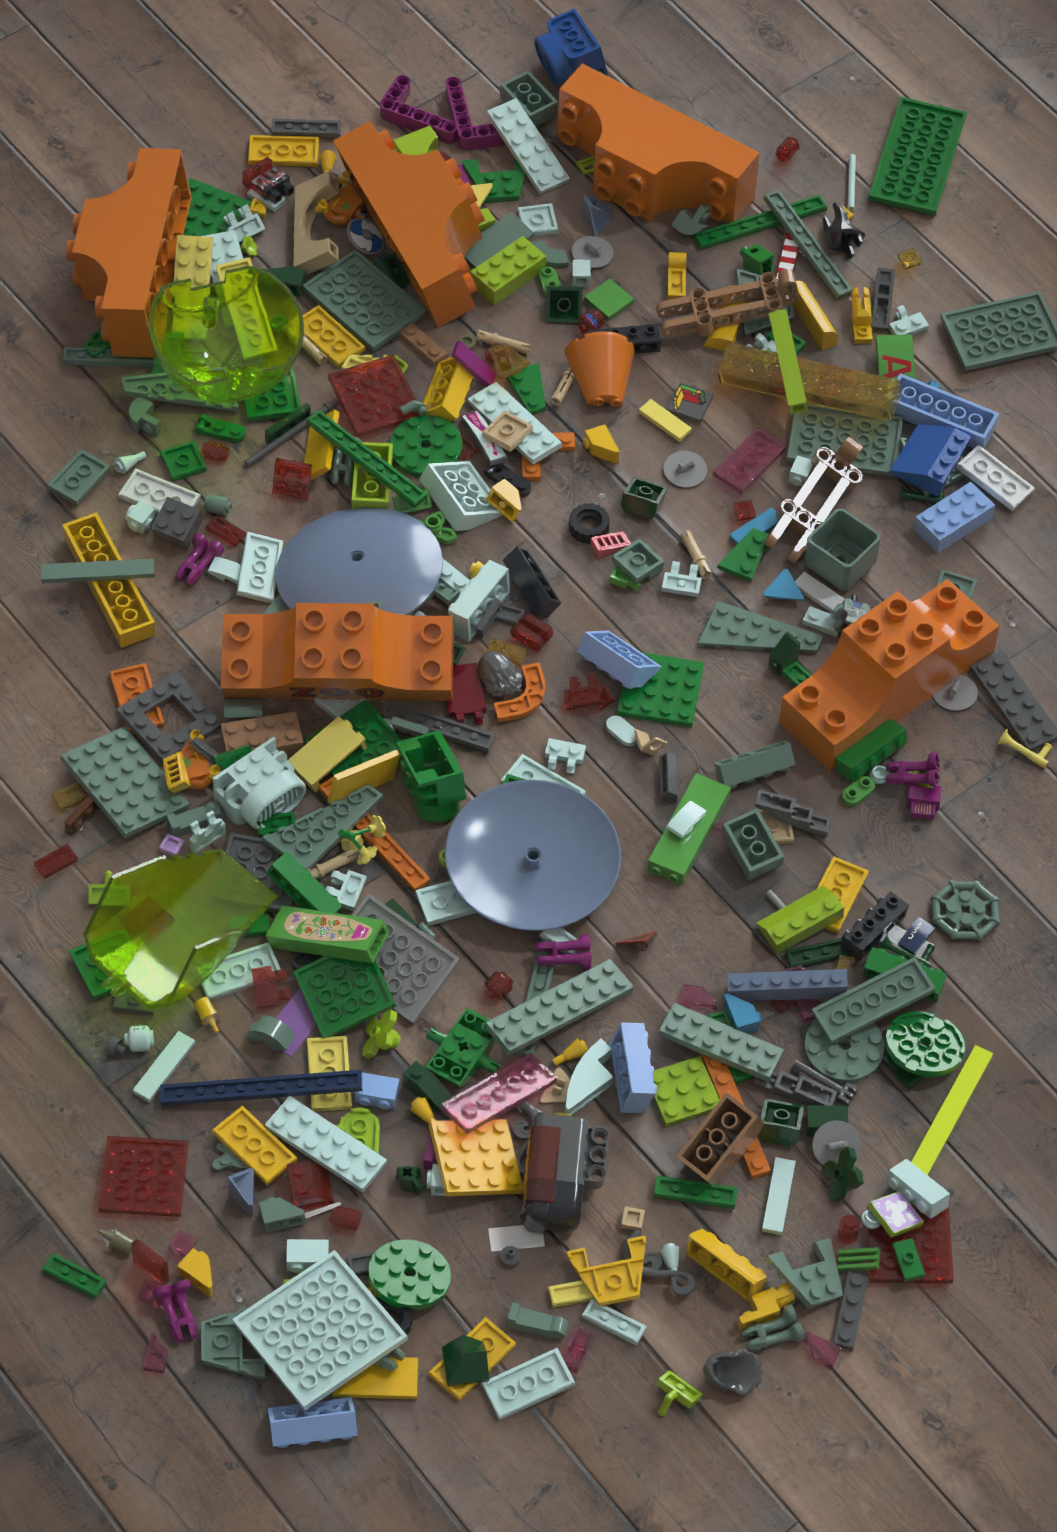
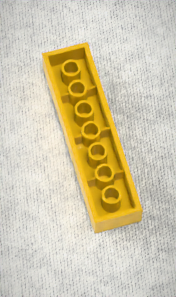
[62,512,156,648]

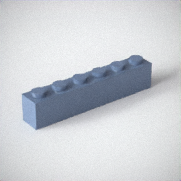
[727,969,848,1002]

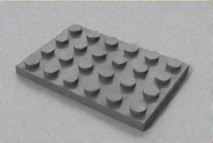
[321,893,462,1024]

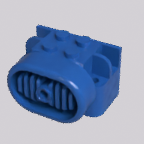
[534,8,608,87]

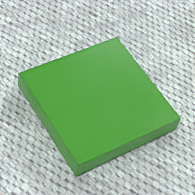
[584,279,634,321]

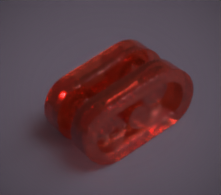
[510,614,554,652]

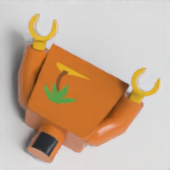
[315,171,369,226]
[173,729,221,790]

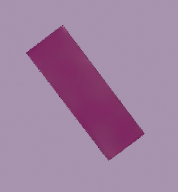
[451,341,497,387]

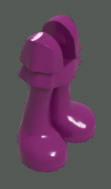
[175,533,224,586]
[885,752,940,787]
[535,934,592,971]
[152,1279,197,1343]

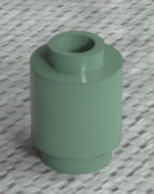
[204,494,232,516]

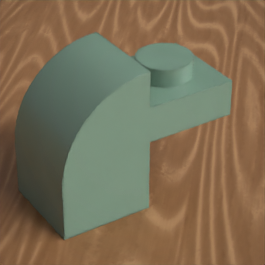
[672,203,712,235]
[129,396,161,437]
[246,1015,296,1051]

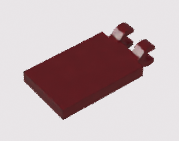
[446,662,487,725]

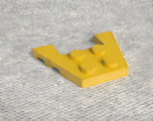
[566,1236,646,1306]

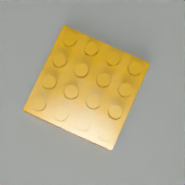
[429,1119,524,1196]

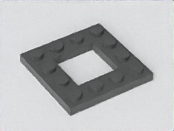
[116,672,223,764]

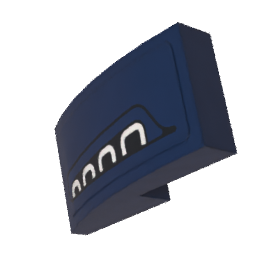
[898,917,936,955]

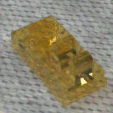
[487,637,527,667]

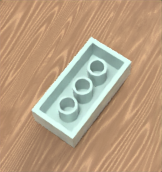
[448,560,510,642]

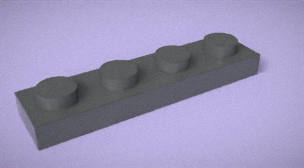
[271,119,341,138]
[833,1270,869,1351]

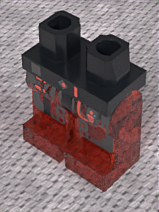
[242,157,294,204]

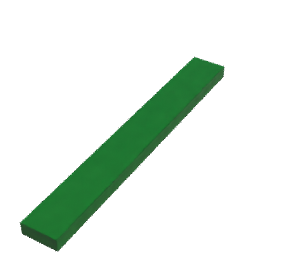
[694,195,827,250]
[306,410,428,508]

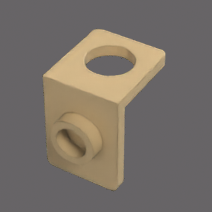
[634,729,668,756]

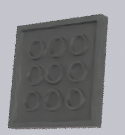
[213,833,293,913]

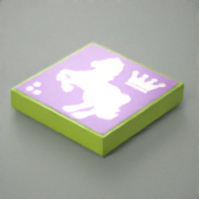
[868,1191,924,1238]

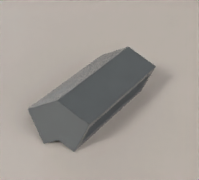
[659,752,678,802]

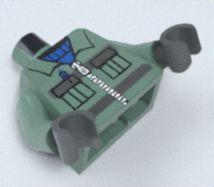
[831,595,870,633]

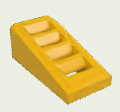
[163,751,191,794]

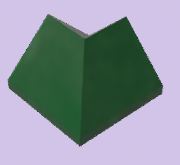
[546,285,582,323]
[442,1335,489,1386]

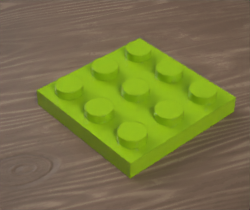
[653,1056,720,1127]

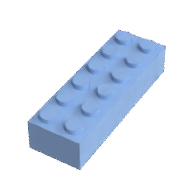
[883,373,999,449]

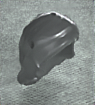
[477,651,523,698]
[703,1349,763,1396]

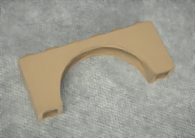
[293,171,339,275]

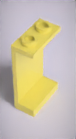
[288,716,367,793]

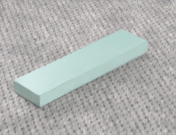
[133,1031,195,1103]
[762,1157,796,1235]

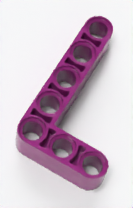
[380,75,458,144]
[445,77,505,150]

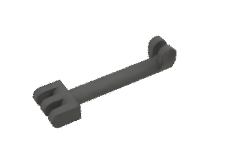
[790,1060,858,1106]

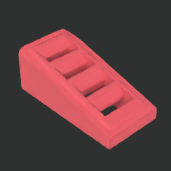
[590,531,631,559]

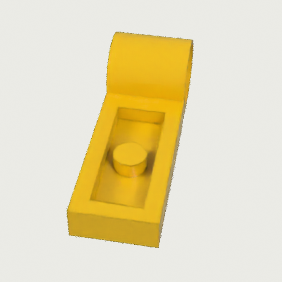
[668,252,687,300]

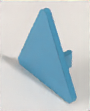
[763,569,804,601]

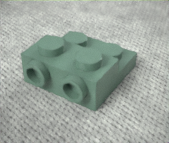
[612,539,664,583]

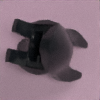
[823,202,865,259]

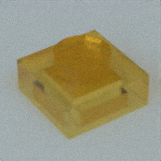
[898,248,922,270]

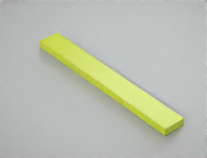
[911,1045,993,1175]

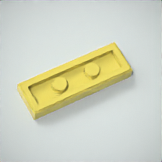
[639,399,692,442]

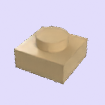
[621,1206,645,1232]

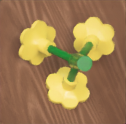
[338,815,386,865]

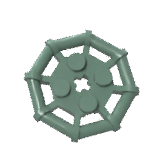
[930,880,1001,941]

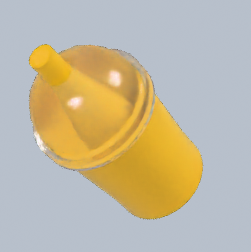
[194,997,221,1033]

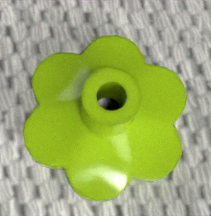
[240,236,257,256]

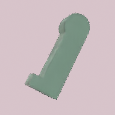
[167,802,224,837]
[507,1302,569,1339]

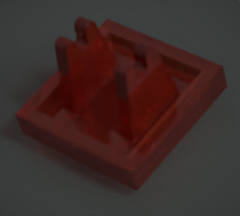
[272,458,312,500]

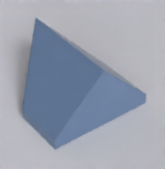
[582,194,614,237]
[228,1168,254,1214]

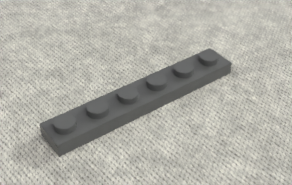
[382,700,495,753]

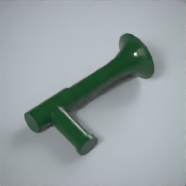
[898,484,946,504]
[879,933,935,968]

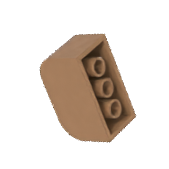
[676,1092,763,1186]

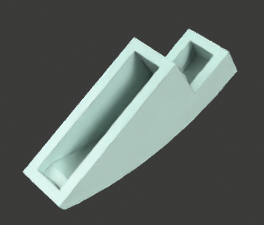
[564,1038,613,1116]

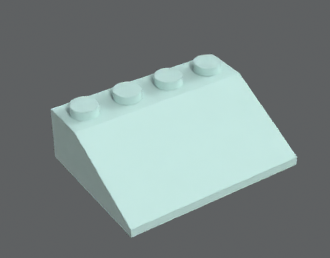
[419,461,503,531]

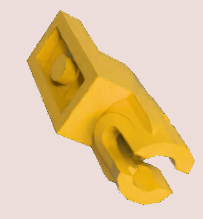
[851,287,873,344]
[738,1282,795,1332]

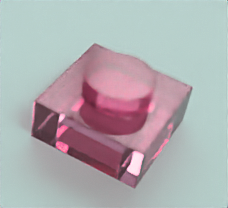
[168,1229,197,1258]

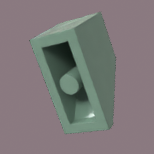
[259,1197,307,1233]

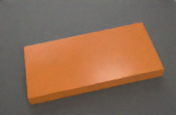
[109,663,165,734]

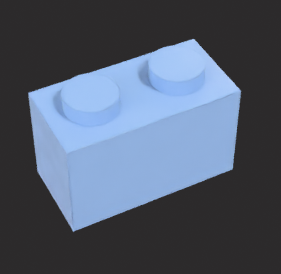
[355,1073,399,1110]

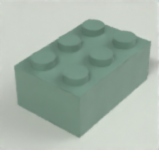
[500,70,558,127]
[721,808,784,881]

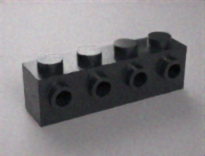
[587,324,661,354]
[502,546,562,618]
[841,891,909,961]

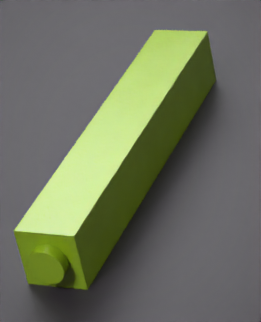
[769,309,808,414]

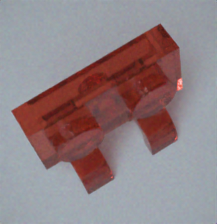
[564,673,603,710]
[251,966,291,1009]

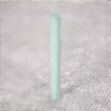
[847,154,856,211]

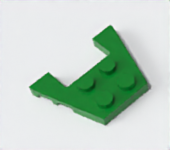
[462,157,526,203]

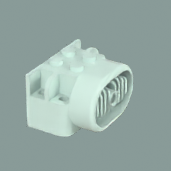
[213,737,306,830]

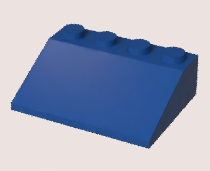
[889,424,972,497]

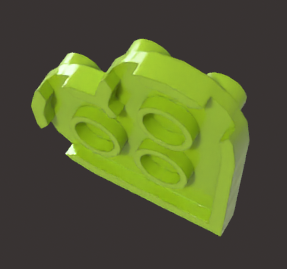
[335,1107,380,1154]

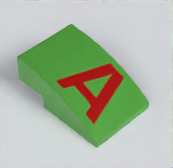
[875,335,915,391]

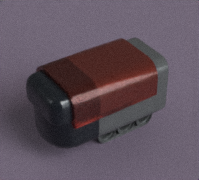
[520,1114,609,1234]

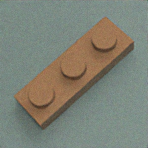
[398,322,448,366]

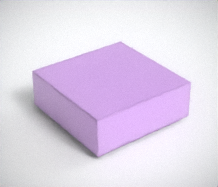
[158,833,185,859]

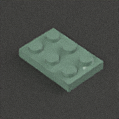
[47,449,111,506]

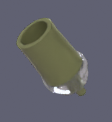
[98,1228,137,1256]

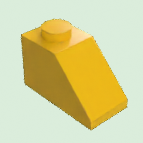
[583,425,620,463]
[486,479,521,523]
[177,1248,213,1298]

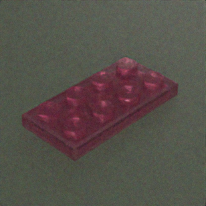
[713,428,787,494]

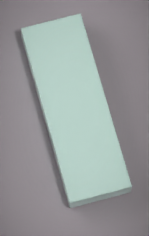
[582,1299,647,1346]

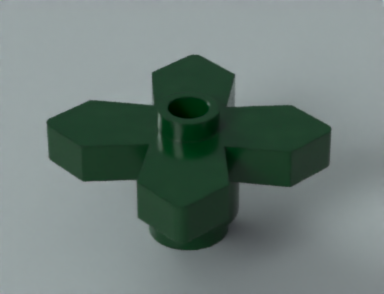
[822,1147,864,1202]

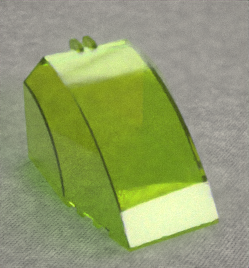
[84,849,278,1010]

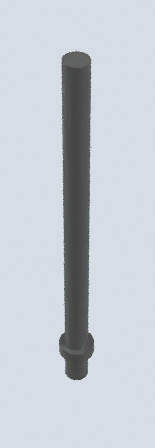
[244,398,340,467]

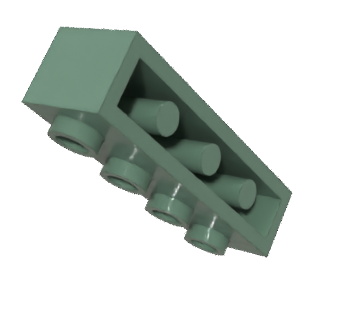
[714,740,796,788]

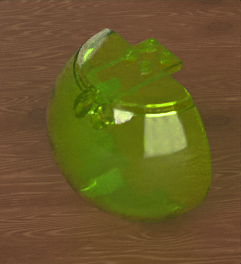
[148,266,304,403]

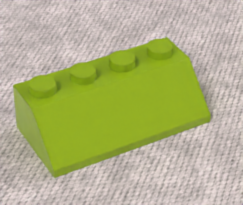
[756,886,844,955]

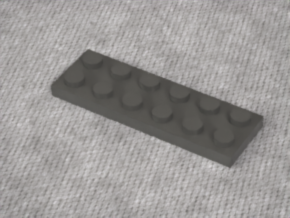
[970,652,1057,751]

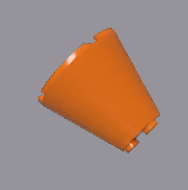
[564,331,635,407]

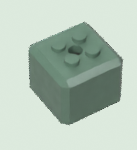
[804,509,880,591]

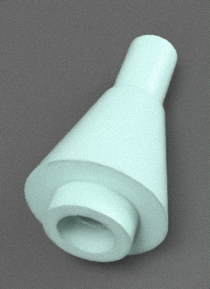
[114,451,146,474]
[659,1243,680,1282]

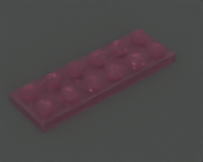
[440,1053,558,1134]

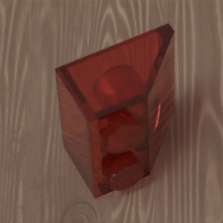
[287,1161,335,1210]

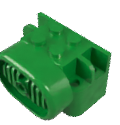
[396,730,466,822]

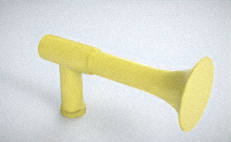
[997,729,1052,768]

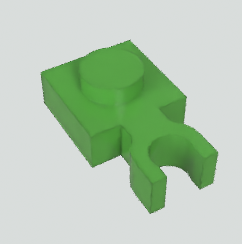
[609,566,643,591]

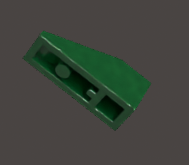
[255,266,306,297]
[403,1061,462,1120]

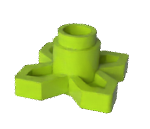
[362,1009,401,1059]

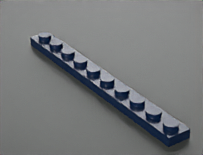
[160,1070,363,1106]

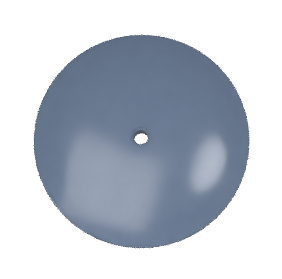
[276,508,443,615]
[445,780,621,931]

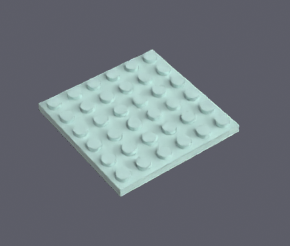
[232,1250,408,1411]

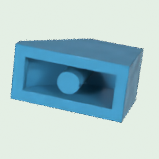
[723,993,762,1034]

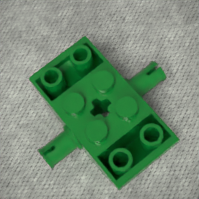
[425,1008,501,1087]

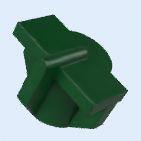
[396,1166,427,1195]

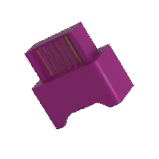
[906,783,942,820]

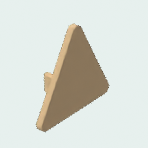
[540,1067,570,1104]

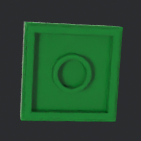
[160,441,207,482]

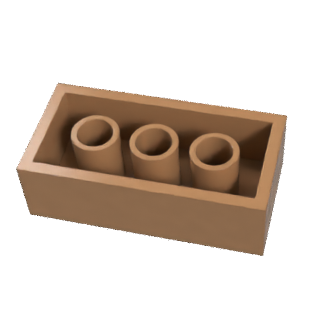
[221,711,303,758]

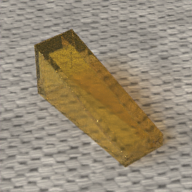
[836,954,856,974]

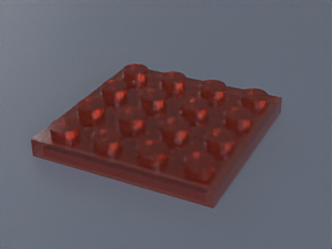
[328,354,421,437]
[99,1136,189,1217]
[867,1205,954,1284]

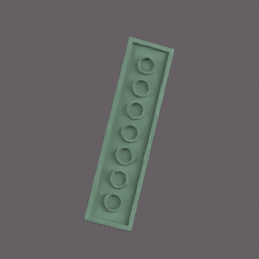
[485,959,634,1055]

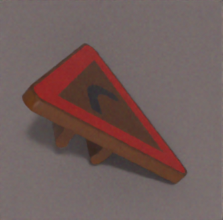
[616,931,657,952]

